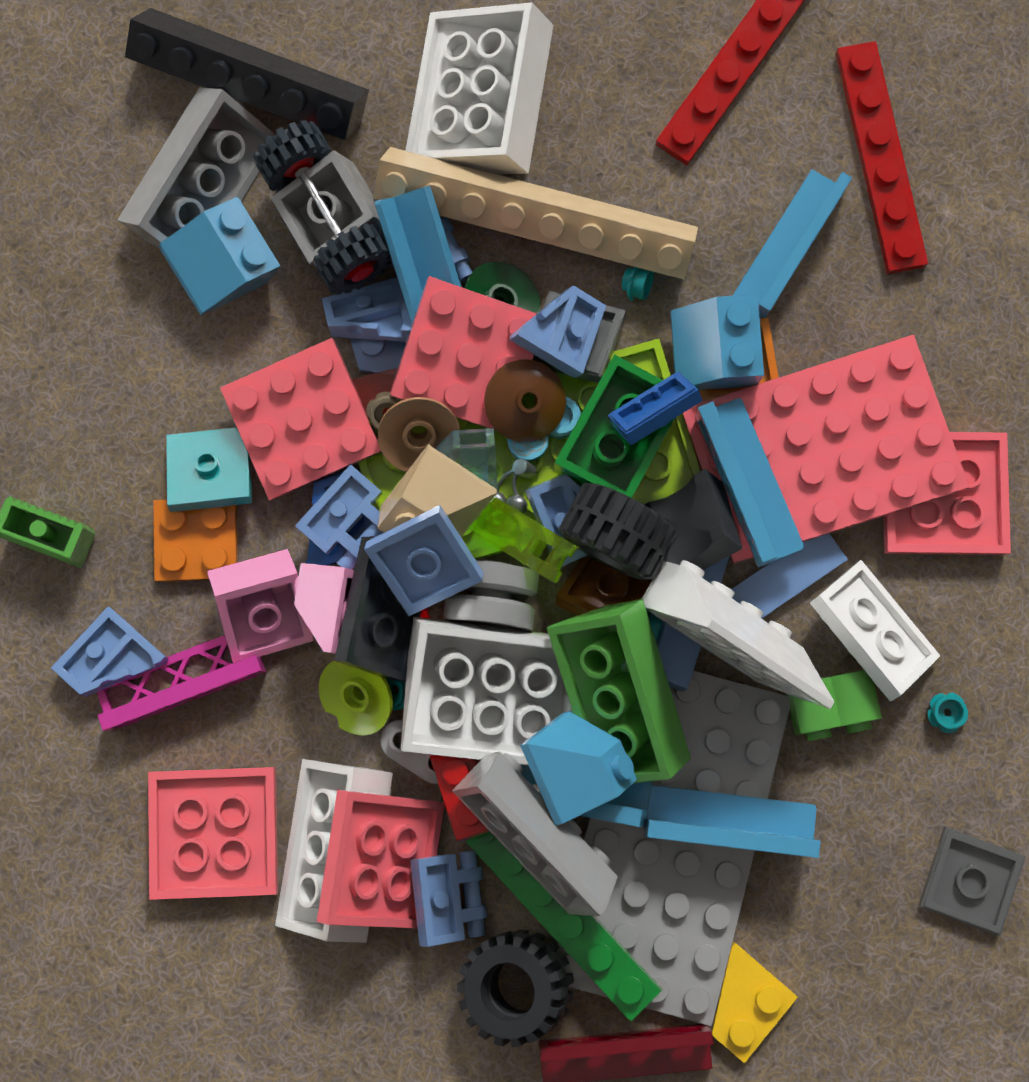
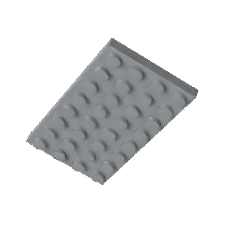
[555,671,790,1026]

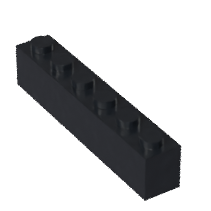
[125,8,369,140]

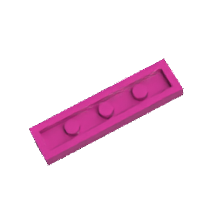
[96,635,267,731]

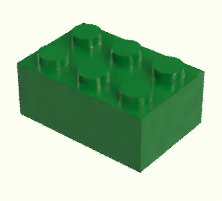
[553,354,675,498]

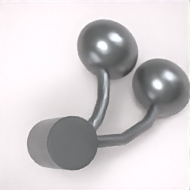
[488,459,536,516]

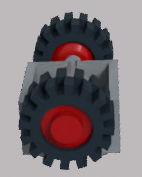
[253,120,392,295]

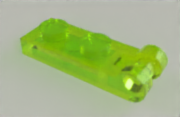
[468,496,578,583]

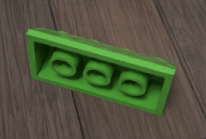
[547,599,691,783]

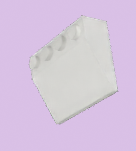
[405,2,554,175]
[642,560,834,709]
[401,617,573,765]

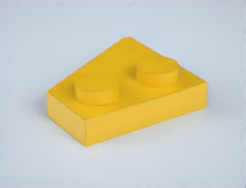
[711,941,798,1063]

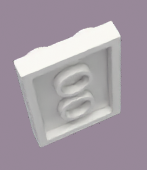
[810,560,940,702]

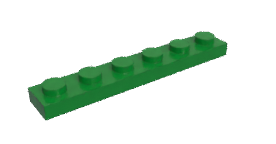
[465,832,663,1021]

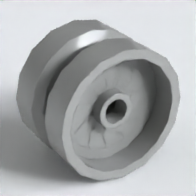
[443,561,539,632]

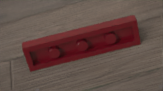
[539,1024,713,1082]

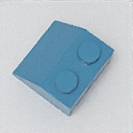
[158,196,280,316]
[670,295,764,390]

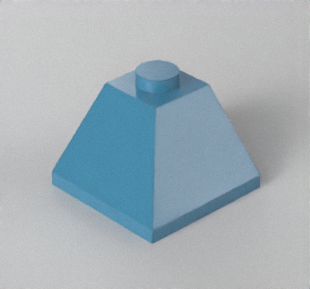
[520,711,637,826]

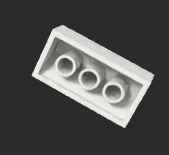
[275,759,393,943]

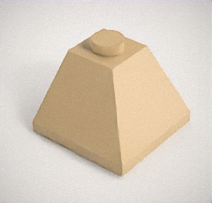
[377,444,497,537]

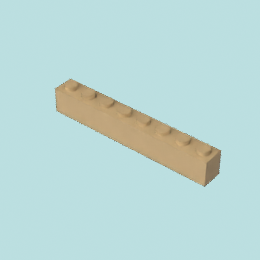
[373,147,698,280]

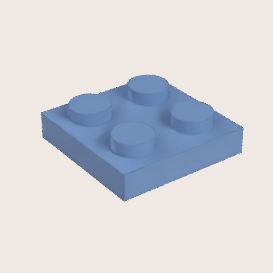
[364,505,484,616]

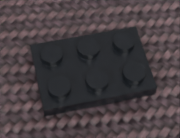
[334,536,421,682]

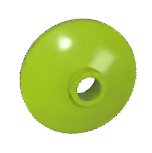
[319,661,393,736]

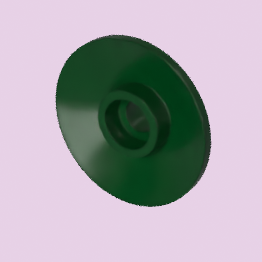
[464,262,540,313]

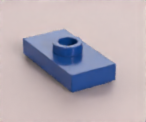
[608,371,703,445]

